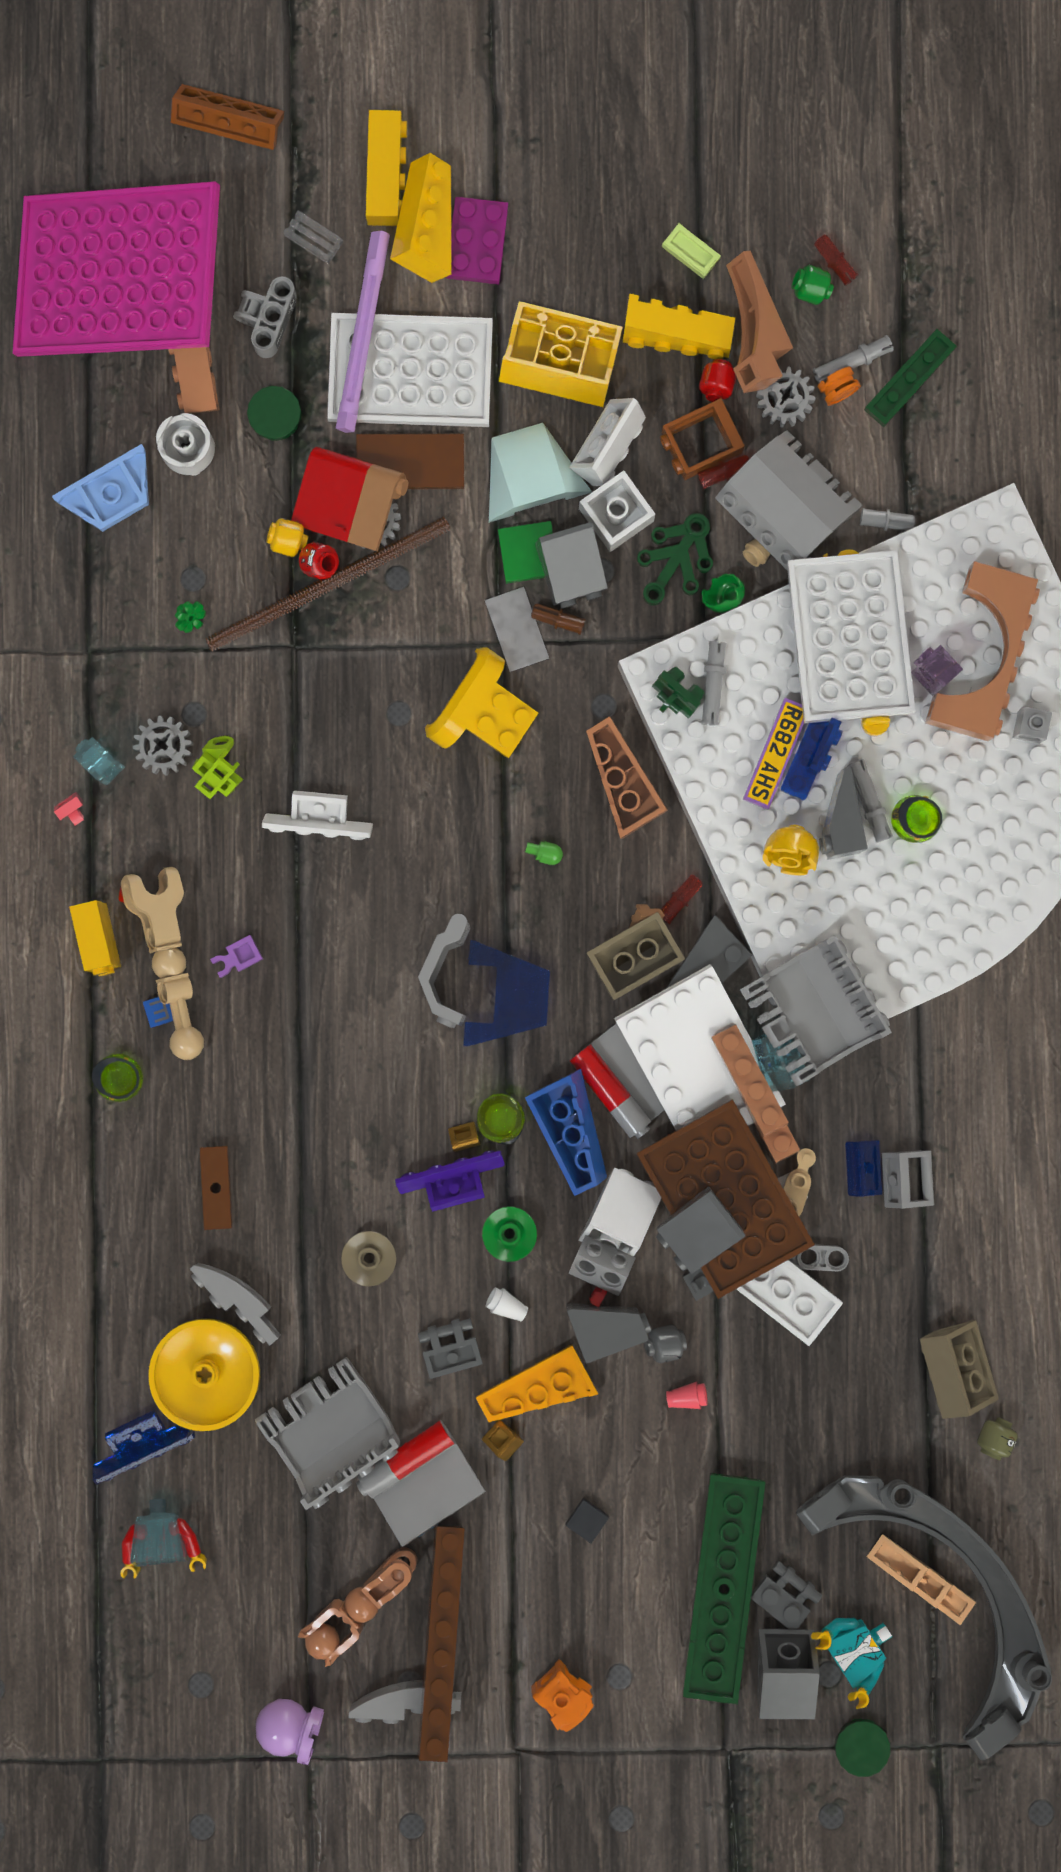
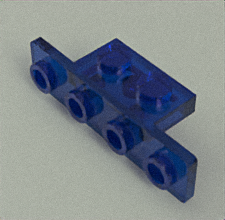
[780,718,843,801]
[93,1410,196,1484]

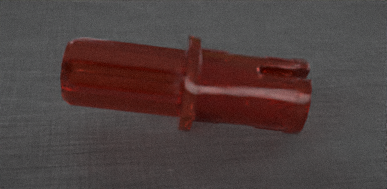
[814,235,859,286]
[697,455,749,489]
[661,875,703,925]

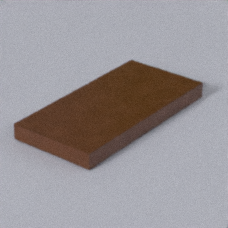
[356,434,464,489]

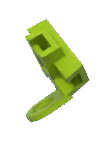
[192,736,244,799]

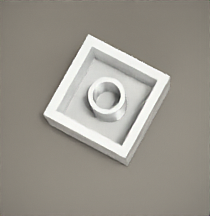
[579,470,655,552]

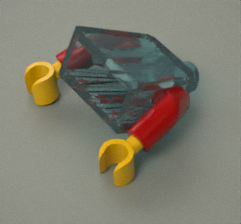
[120,1499,207,1579]

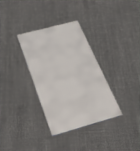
[485,587,549,672]

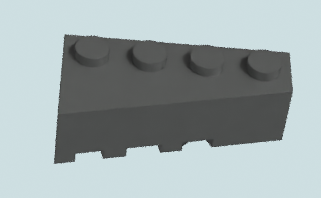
[665,915,752,989]

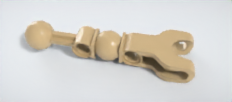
[121,867,204,1060]

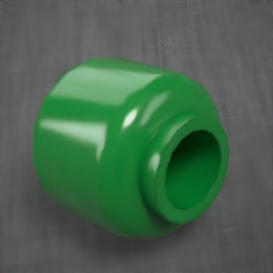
[791,265,834,305]

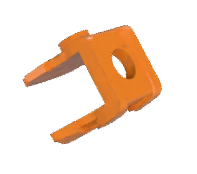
[531,1659,593,1732]

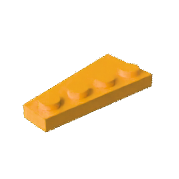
[476,1345,598,1422]

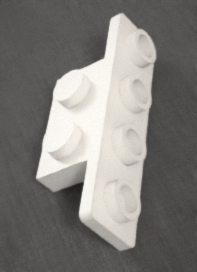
[262,791,373,840]

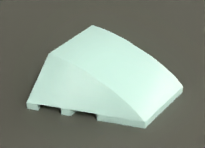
[489,423,592,523]

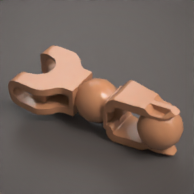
[298,1547,418,1667]

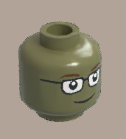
[977,1417,1018,1461]

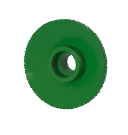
[482,1207,537,1262]

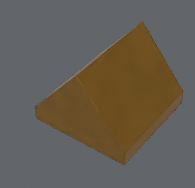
[448,1122,481,1152]

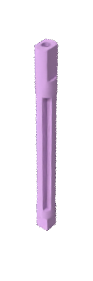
[336,231,390,433]

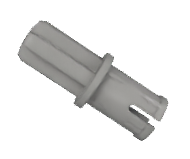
[860,508,915,531]

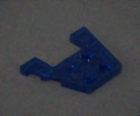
[463,940,550,1046]

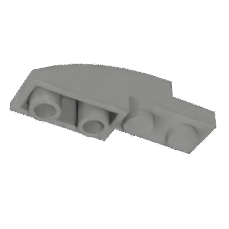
[190,1263,281,1346]
[349,1680,462,1724]

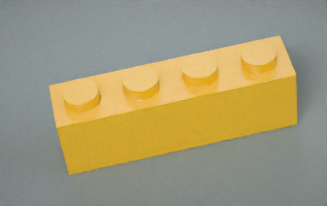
[366,110,407,226]

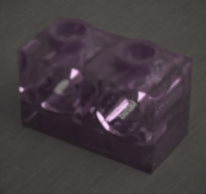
[911,645,963,696]

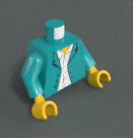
[811,1618,892,1709]

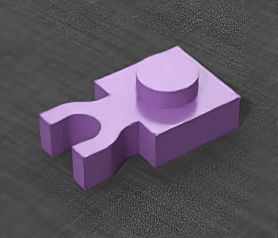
[210,935,263,978]

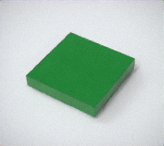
[498,521,553,584]

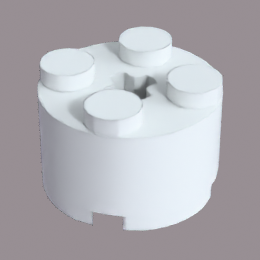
[156,413,215,476]

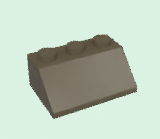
[587,912,685,1001]
[920,1320,999,1419]

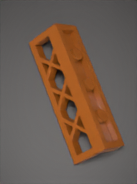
[171,84,285,150]

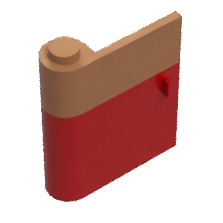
[291,447,409,551]

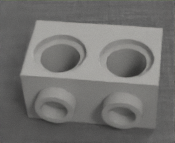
[569,1235,636,1296]

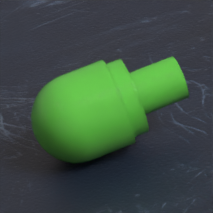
[525,841,563,865]

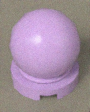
[256,1699,324,1765]

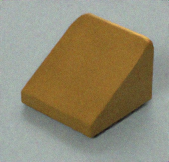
[482,1419,524,1461]

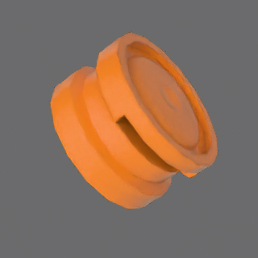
[817,366,861,406]

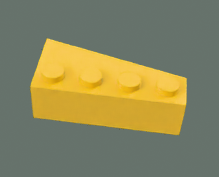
[623,294,735,359]

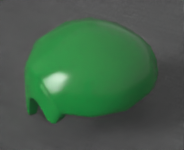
[702,573,745,614]

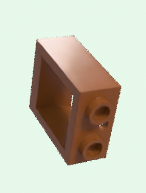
[660,398,745,481]

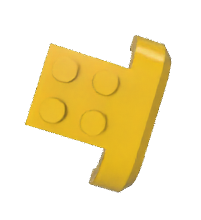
[425,647,538,758]

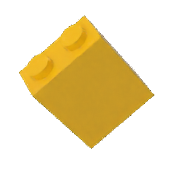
[69,900,121,976]

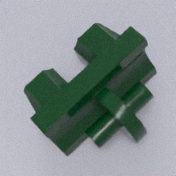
[652,667,705,719]

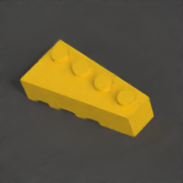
[390,153,451,283]

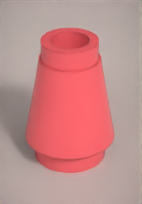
[666,1382,708,1409]

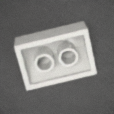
[569,398,646,486]

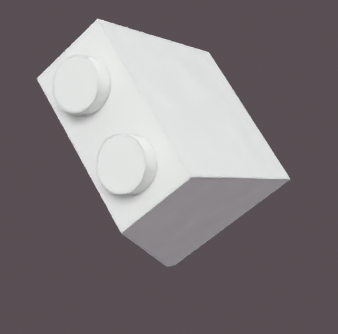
[579,1168,661,1256]

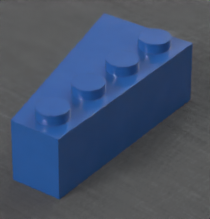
[525,1069,607,1196]

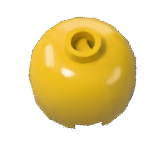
[763,824,819,875]

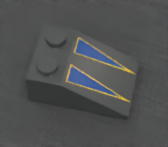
[819,766,868,860]

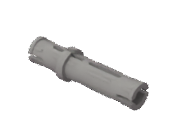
[813,335,893,384]
[701,641,727,726]
[847,759,893,843]

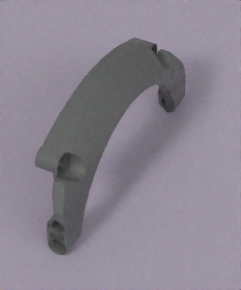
[795,1475,1052,1760]

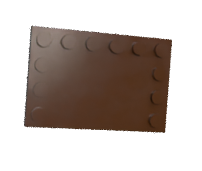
[637,1099,815,1299]

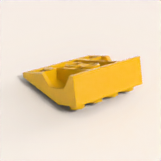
[499,301,623,407]

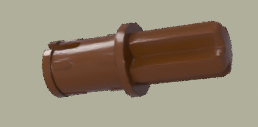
[531,603,586,635]

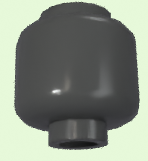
[644,1324,687,1363]

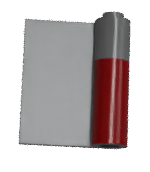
[569,1023,664,1139]
[356,1420,486,1547]

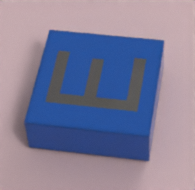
[143,997,173,1028]

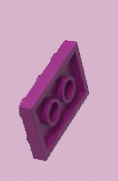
[446,197,508,285]

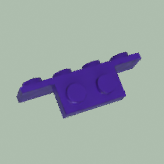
[395,1151,505,1212]

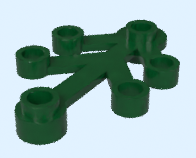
[637,513,713,606]

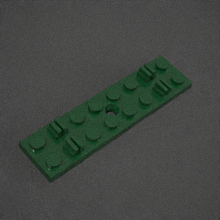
[682,1473,765,1705]

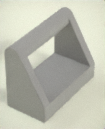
[882,1150,934,1209]

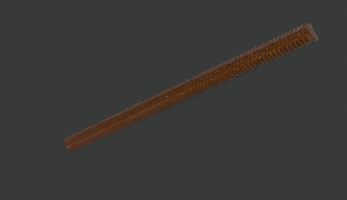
[205,517,451,652]

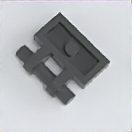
[418,1318,483,1379]
[751,1561,822,1629]

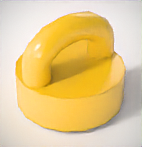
[861,716,890,736]

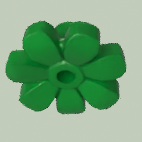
[175,601,206,633]

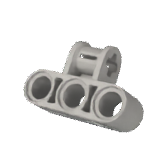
[233,276,297,358]

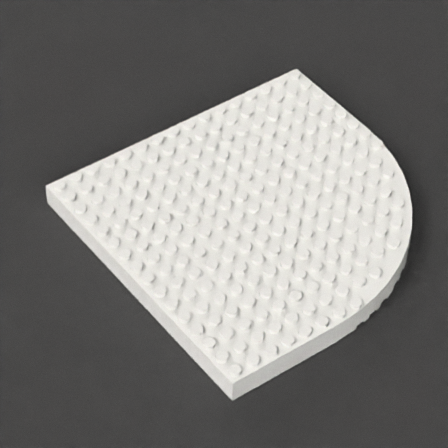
[618,483,1061,1058]

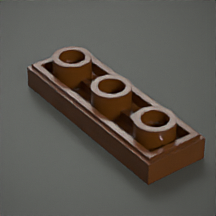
[200,1146,233,1230]

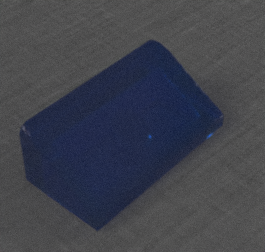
[845,1140,882,1197]

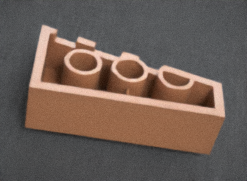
[168,347,220,414]
[586,716,668,839]

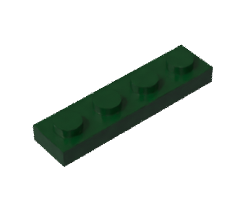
[864,329,957,428]

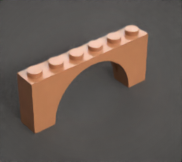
[925,561,1040,741]

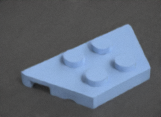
[52,444,149,532]

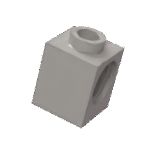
[1012,707,1052,744]

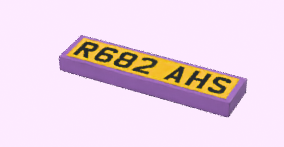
[743,698,804,810]

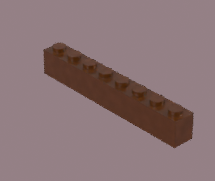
[417,1525,465,1762]

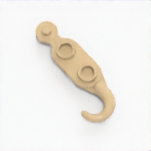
[783,1148,816,1216]

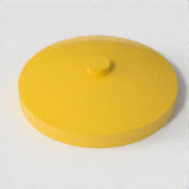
[149,1319,260,1431]

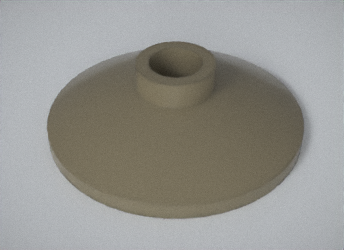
[341,1231,396,1286]

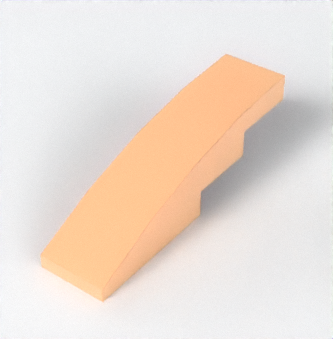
[867,1534,976,1625]

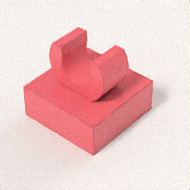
[54,792,84,826]

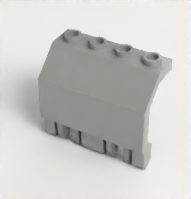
[715,430,863,571]
[418,914,470,1028]
[740,935,892,1086]
[255,1357,400,1510]

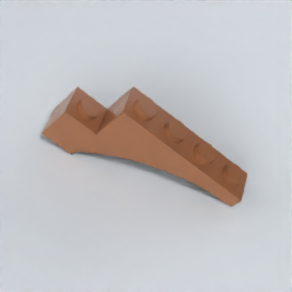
[726,251,793,393]
[711,1025,800,1165]

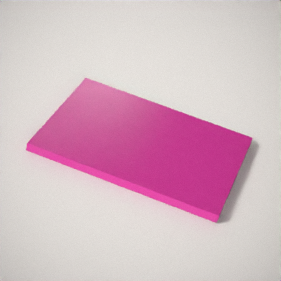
[13,181,220,357]

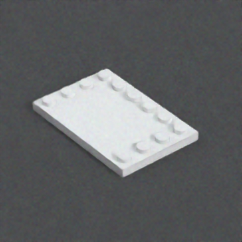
[328,313,493,427]
[787,551,916,723]
[614,964,786,1130]

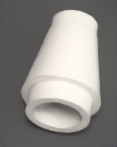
[486,1287,528,1322]

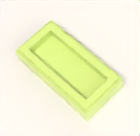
[662,223,721,279]

